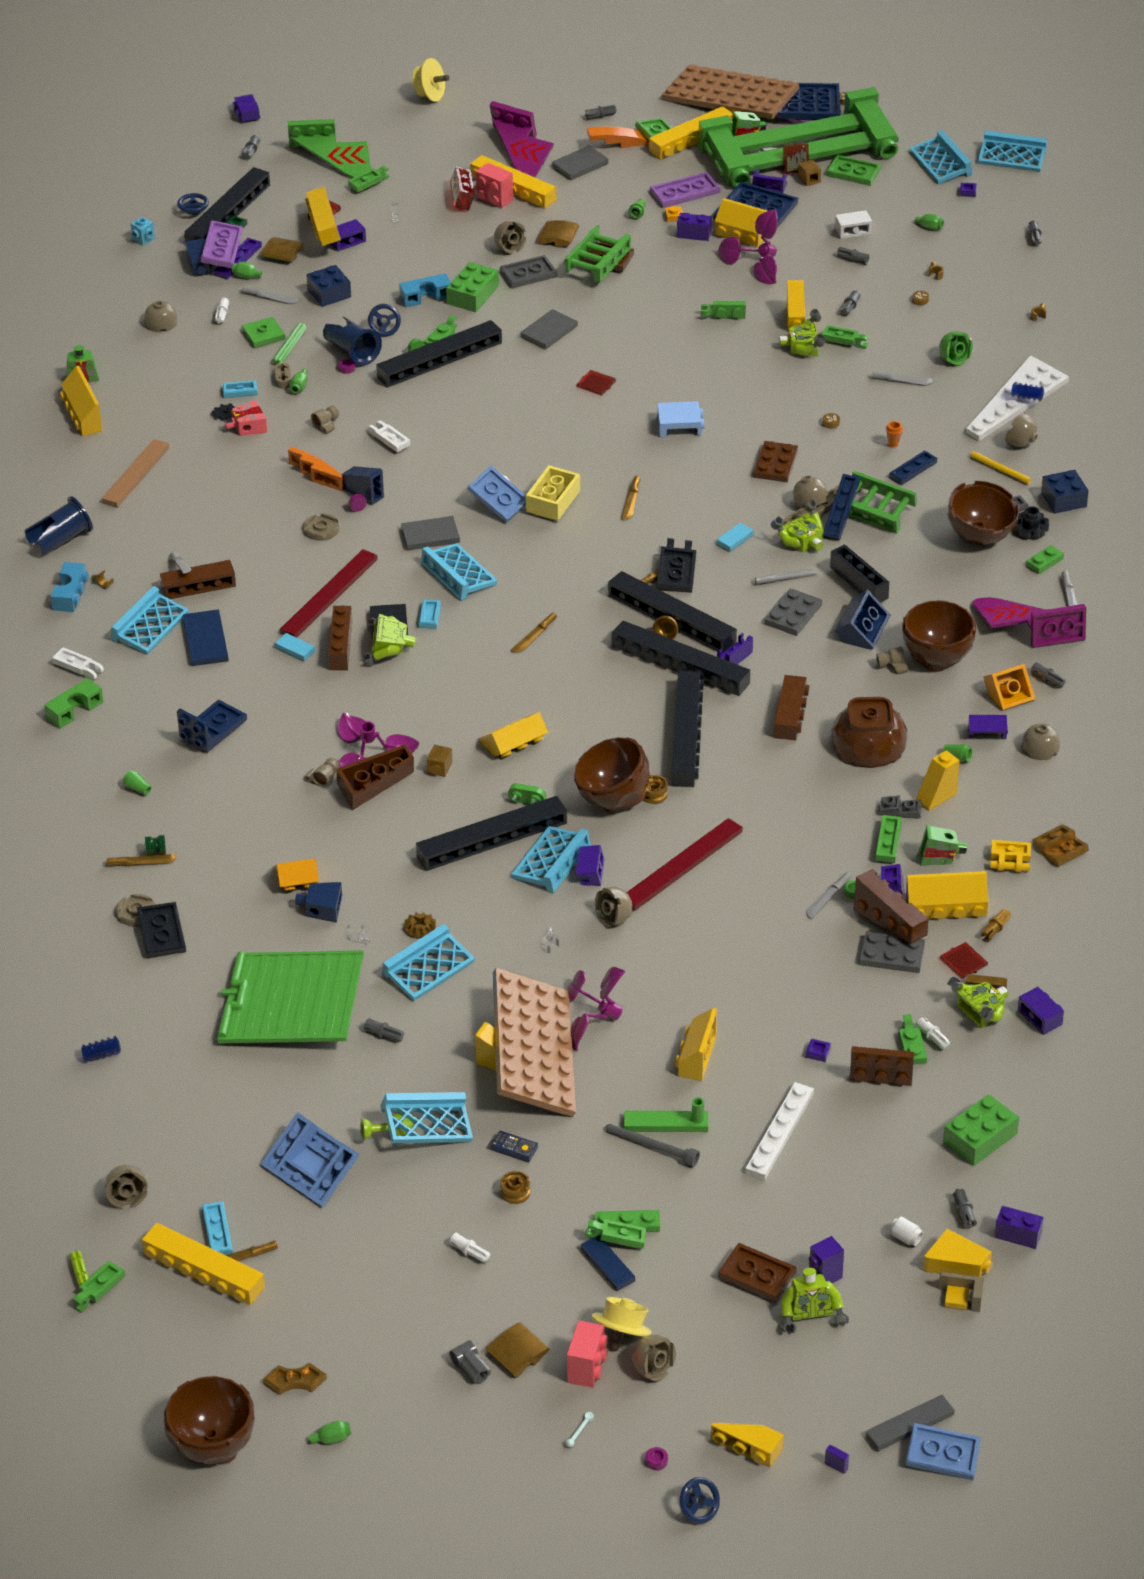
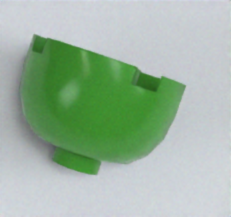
[939,331,973,366]

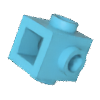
[130,217,155,246]

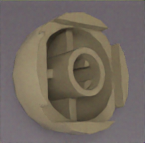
[494,221,526,254]
[144,301,177,332]
[1005,412,1038,448]
[793,475,829,508]
[1022,724,1060,760]
[595,887,632,927]
[105,1164,148,1208]
[632,1335,676,1381]

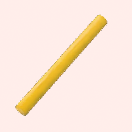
[970,451,1031,485]

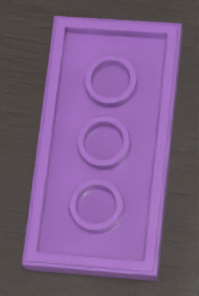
[649,172,720,208]
[201,221,243,269]

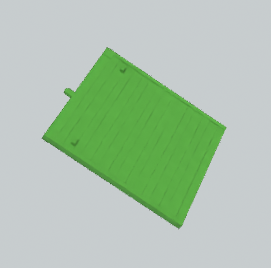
[217,950,364,1043]

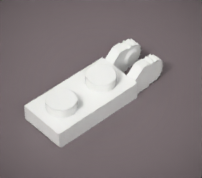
[368,420,410,452]
[52,647,104,680]

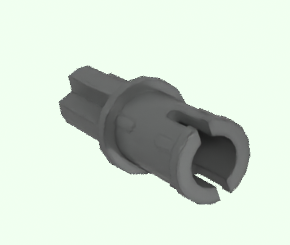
[585,105,616,120]
[243,135,260,158]
[1028,220,1042,246]
[837,247,870,264]
[840,290,861,316]
[1031,662,1066,688]
[364,1018,404,1042]
[953,1188,977,1229]

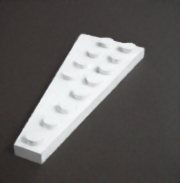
[966,356,1069,441]

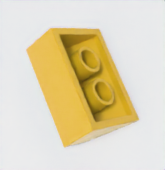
[715,198,767,247]
[478,712,549,757]
[675,1008,717,1081]

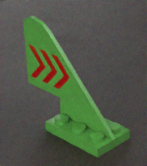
[287,119,371,178]

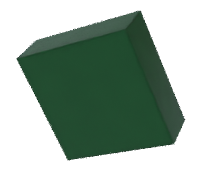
[226,216,248,228]

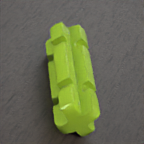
[70,1250,88,1287]

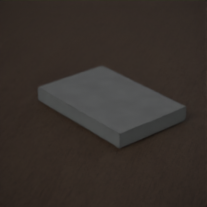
[552,145,608,180]
[500,255,558,288]
[520,309,578,349]
[401,516,460,550]

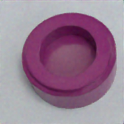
[338,359,355,374]
[348,494,367,512]
[645,1447,668,1471]

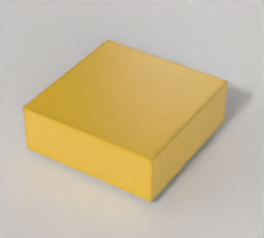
[945,1285,969,1310]

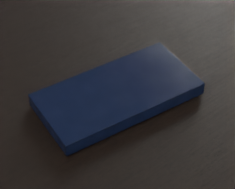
[183,609,229,666]

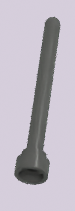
[606,1124,700,1167]

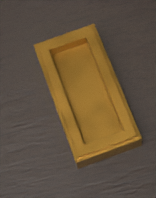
[966,974,1007,988]

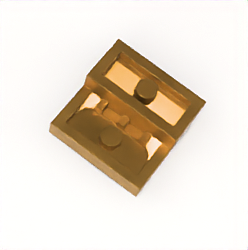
[537,220,579,247]
[261,237,304,262]
[1032,824,1089,866]
[485,1322,550,1378]

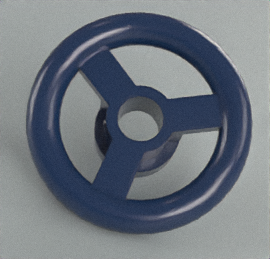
[177,193,209,215]
[368,304,401,337]
[679,1477,720,1524]

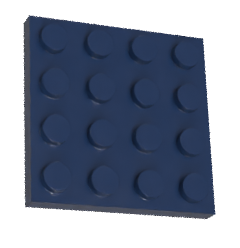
[778,83,841,120]
[713,182,798,228]

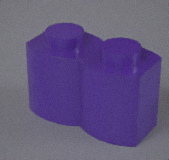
[232,94,260,122]

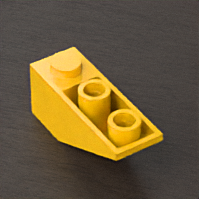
[711,1423,784,1467]

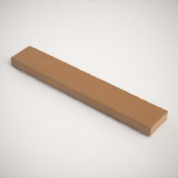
[102,439,169,507]

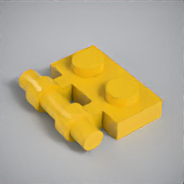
[990,840,1031,873]

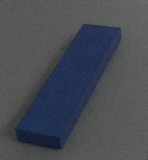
[823,474,861,540]

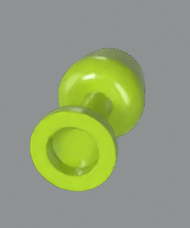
[360,1113,414,1140]

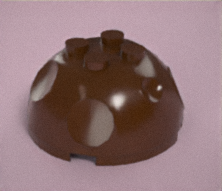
[947,480,1019,546]

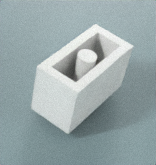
[835,210,872,239]

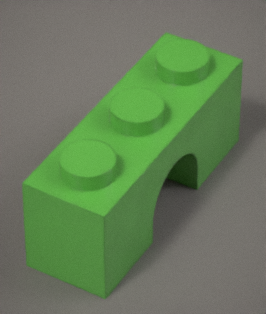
[44,678,104,729]

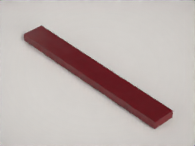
[280,549,378,638]
[626,818,743,911]

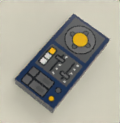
[491,1131,538,1162]

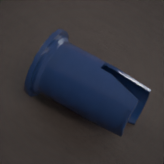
[323,316,382,366]
[24,496,93,556]

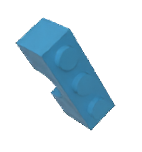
[399,273,451,307]
[51,562,89,612]

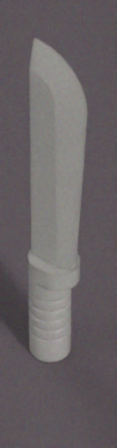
[242,286,299,304]
[872,371,933,385]
[170,551,191,574]
[754,569,818,584]
[1061,570,1078,606]
[807,871,852,919]

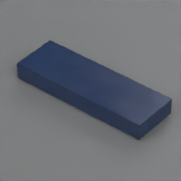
[889,450,938,485]
[581,1235,635,1291]

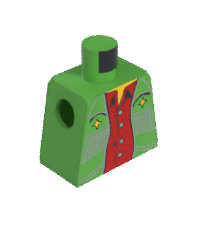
[731,111,766,136]
[66,345,99,382]
[918,825,967,866]

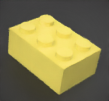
[526,465,581,521]

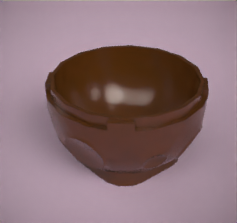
[902,600,977,672]
[831,697,908,768]
[574,737,650,813]
[164,1376,255,1465]

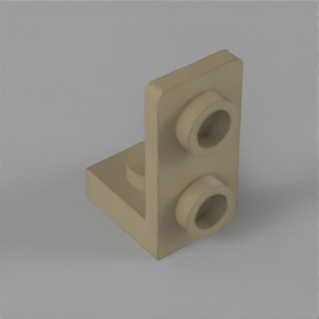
[939,1272,984,1312]

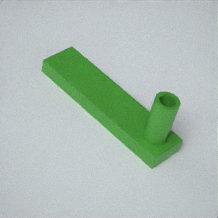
[624,1097,708,1132]

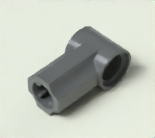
[449,1340,490,1384]

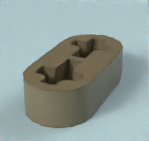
[275,363,291,389]

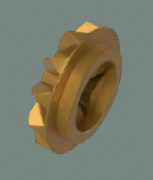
[404,912,436,937]

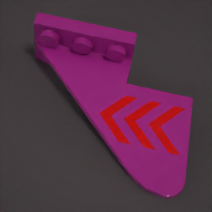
[489,101,554,177]
[973,597,1086,648]

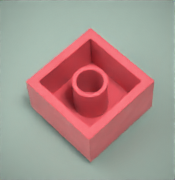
[476,163,514,208]
[567,1320,608,1388]

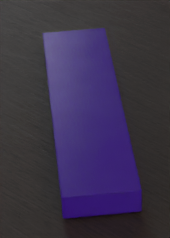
[213,238,262,280]

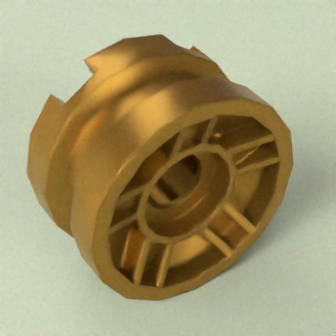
[643,775,668,804]
[500,1171,531,1204]

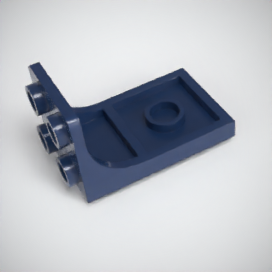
[177,699,247,752]

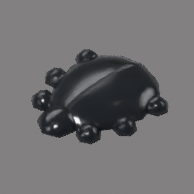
[211,403,235,420]

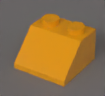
[983,664,1036,710]
[275,858,319,891]

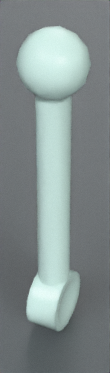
[565,1412,594,1447]

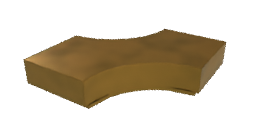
[263,1363,327,1395]

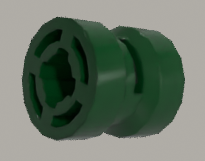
[145,835,166,856]

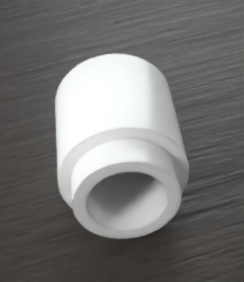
[890,1217,924,1246]

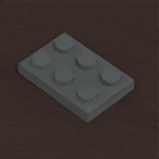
[765,588,822,636]
[860,931,925,973]

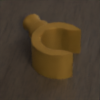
[929,262,944,280]
[1031,303,1046,322]
[91,570,114,589]

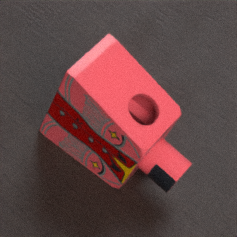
[224,400,267,436]

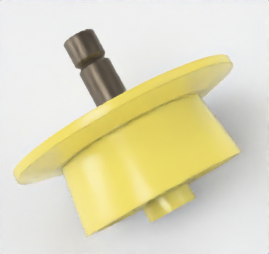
[412,58,449,102]
[591,1297,652,1350]

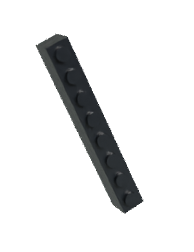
[184,167,270,241]
[376,320,502,388]
[608,571,737,654]
[611,620,750,696]
[671,671,704,787]
[416,796,567,871]

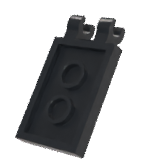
[656,538,697,593]

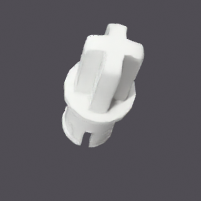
[215,298,230,324]
[916,1017,950,1049]
[449,1233,490,1263]

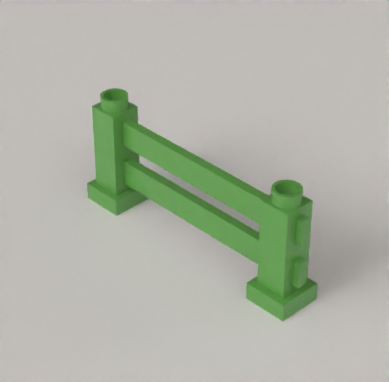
[698,87,899,187]

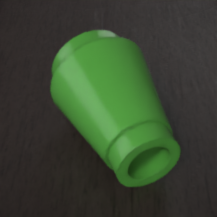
[629,199,646,218]
[943,744,973,763]
[123,770,152,796]

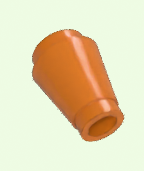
[886,421,903,448]

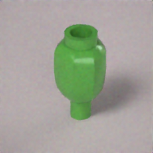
[915,214,944,230]
[232,262,262,279]
[289,369,308,394]
[309,1420,352,1444]

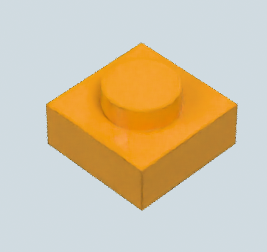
[665,206,683,222]

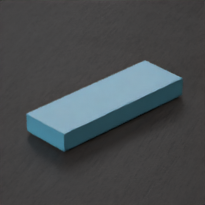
[202,1201,233,1255]

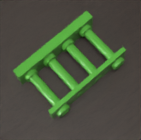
[564,225,631,283]
[834,471,917,533]

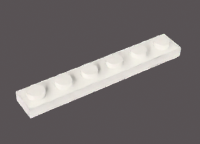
[745,1082,814,1180]

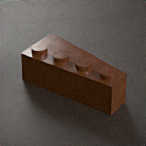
[336,744,414,810]
[853,869,929,944]

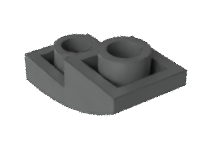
[880,795,922,818]

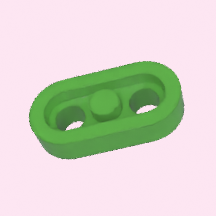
[508,783,547,805]

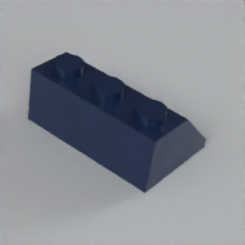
[835,589,891,650]

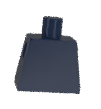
[295,882,343,922]

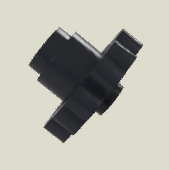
[1013,506,1049,538]

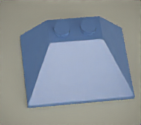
[261,1112,360,1207]

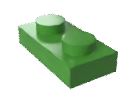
[1026,545,1064,574]

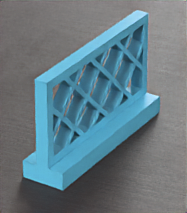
[910,130,973,184]
[978,130,1047,172]
[421,543,497,600]
[111,586,189,655]
[511,826,591,893]
[382,924,475,1002]
[380,1092,473,1143]

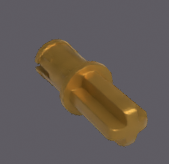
[980,909,1011,942]

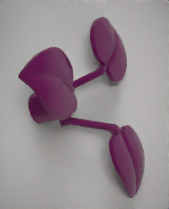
[718,209,777,284]
[338,712,419,767]
[567,967,626,1051]

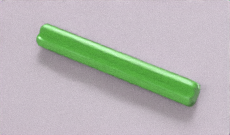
[273,322,306,365]

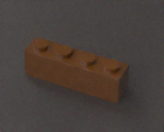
[160,560,236,599]
[329,605,353,670]
[774,675,810,741]

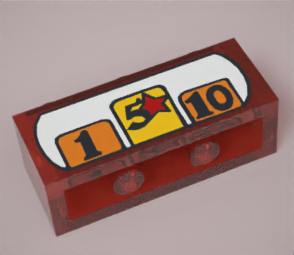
[450,166,475,210]

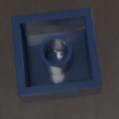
[306,265,351,307]
[1041,470,1089,514]

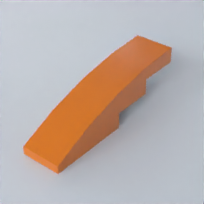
[587,126,649,148]
[288,446,343,491]

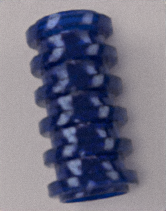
[1011,382,1044,401]
[81,1035,121,1062]

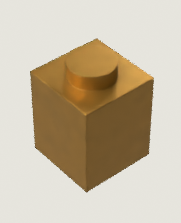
[798,159,821,186]
[426,744,453,777]

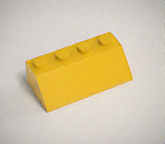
[60,366,102,436]
[905,871,988,919]

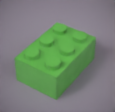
[446,262,499,312]
[943,1094,1019,1166]

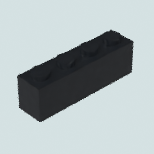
[830,544,890,602]

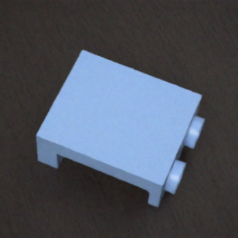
[658,401,704,438]

